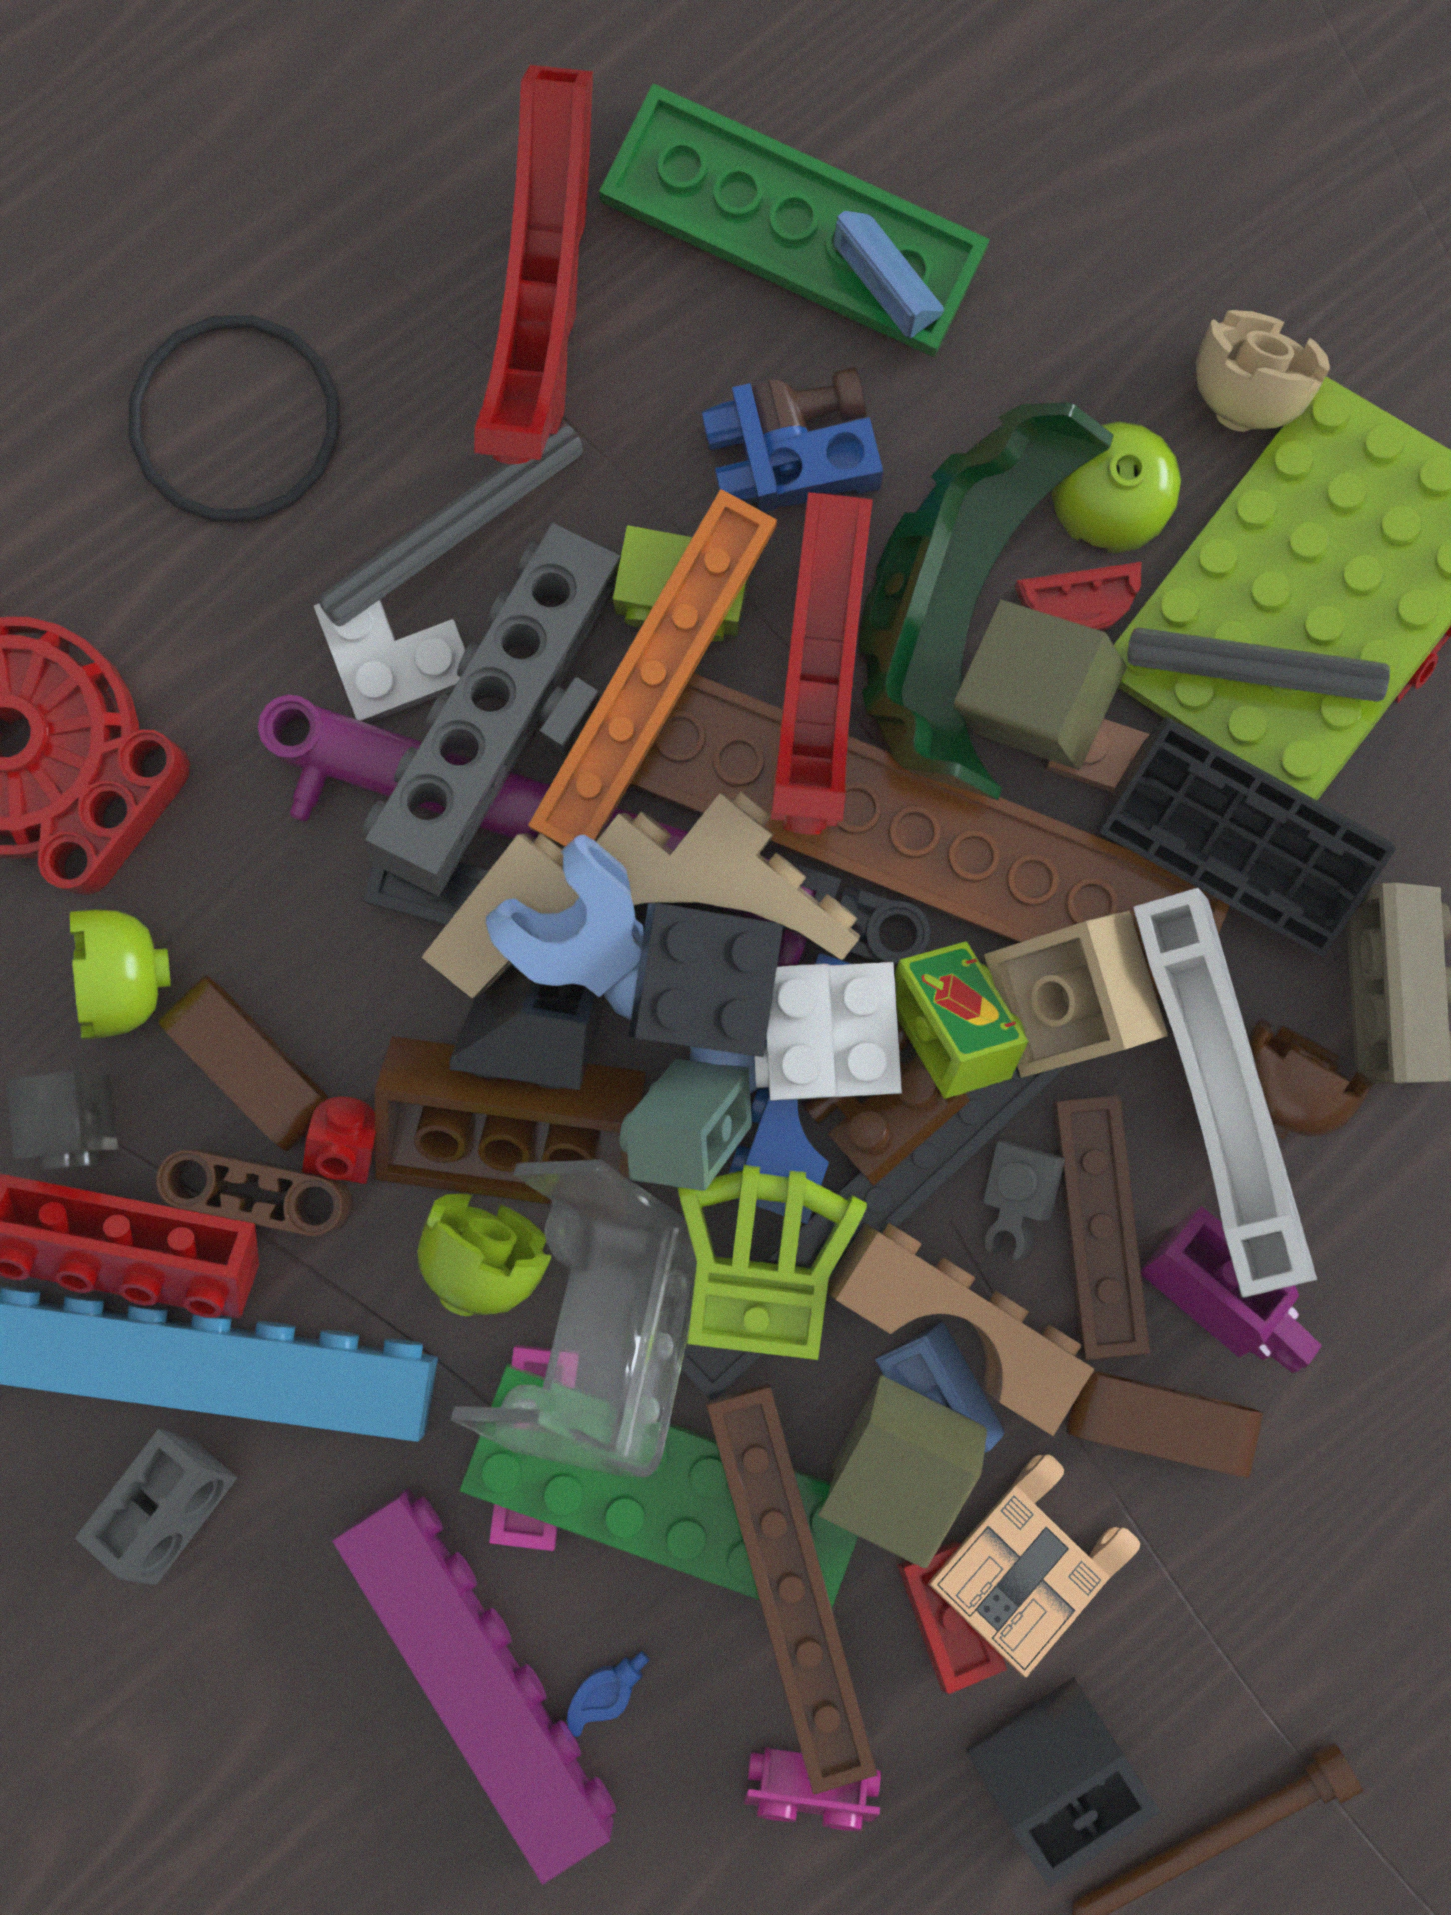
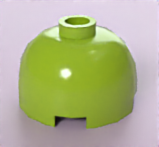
[1051,421,1181,554]
[70,909,171,1040]
[417,1194,551,1316]

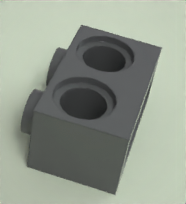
[75,1429,238,1585]

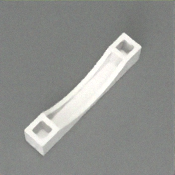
[1134,888,1317,1297]

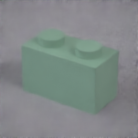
[620,1059,752,1191]

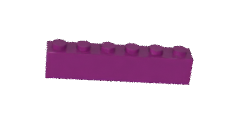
[332,1487,616,1885]

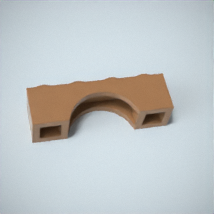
[827,1223,1094,1436]

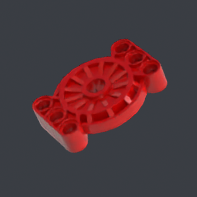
[0,617,190,895]

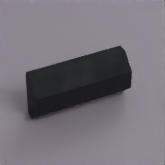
[1098,716,1396,958]

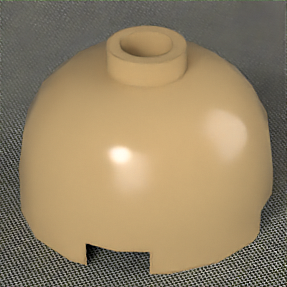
[1196,310,1330,432]

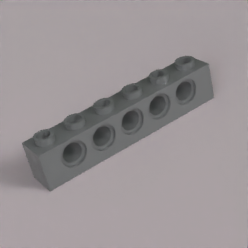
[362,523,620,897]

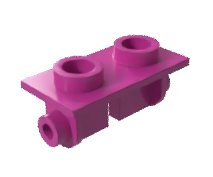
[744,1747,881,1831]

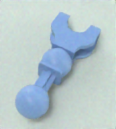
[486,835,767,1094]

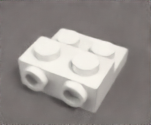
[754,962,902,1101]

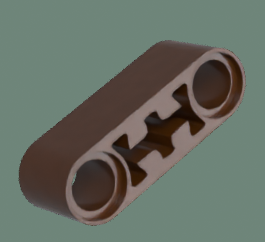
[158,975,330,1151]
[156,1149,353,1236]
[1066,1370,1264,1477]

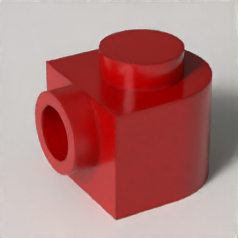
[302,1096,376,1184]

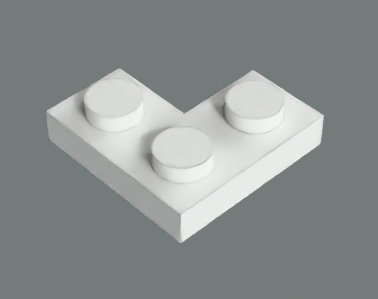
[314,600,466,723]

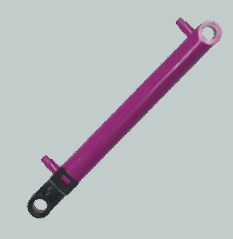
[258,695,931,969]

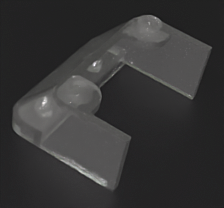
[451,1159,697,1477]

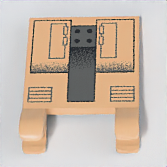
[927,1454,1140,1678]

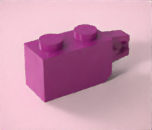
[1141,1206,1322,1373]

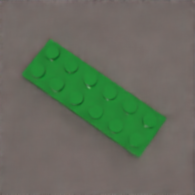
[599,83,990,358]
[460,1363,858,1608]

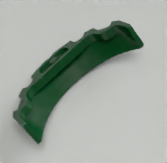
[859,402,1114,801]

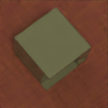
[954,600,1126,770]
[818,1375,987,1568]

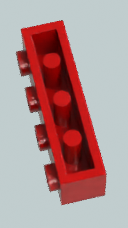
[0,1174,259,1319]

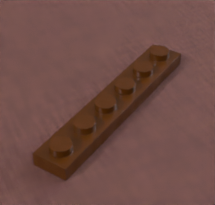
[705,1383,877,1795]

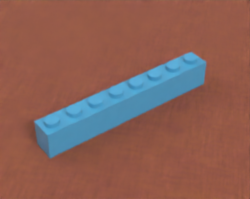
[0,1287,438,1442]

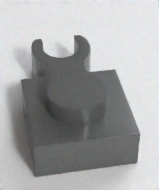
[539,677,600,756]
[983,1141,1065,1261]

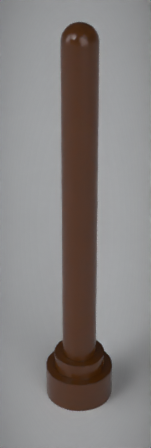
[1072,1742,1363,1915]

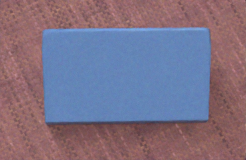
[834,211,944,339]
[875,1322,1004,1453]

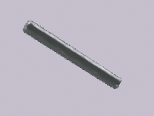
[318,423,583,626]

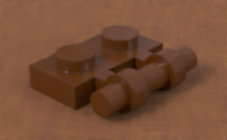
[802,1022,970,1186]

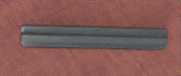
[1127,628,1390,702]

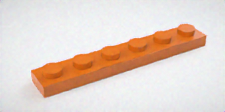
[528,489,777,847]

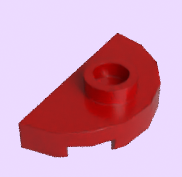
[1014,562,1142,631]

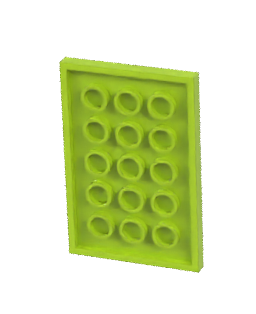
[1113,376,1451,800]

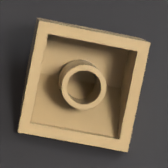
[984,911,1168,1078]

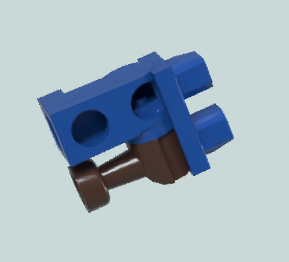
[701,367,883,512]

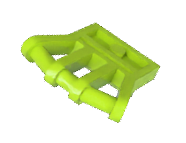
[678,1165,867,1360]

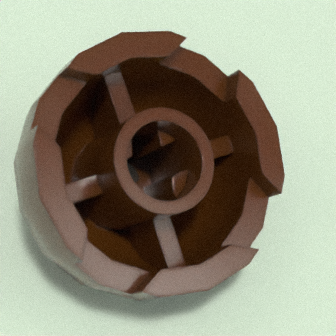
[1248,1018,1373,1139]

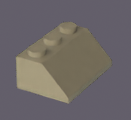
[1347,883,1451,1085]

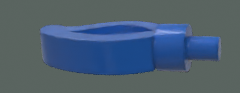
[567,1651,650,1737]

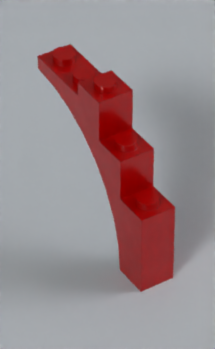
[474,65,593,464]
[771,492,873,835]

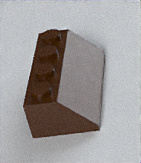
[375,1036,646,1215]

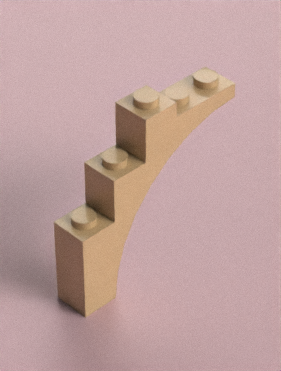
[422,791,860,998]

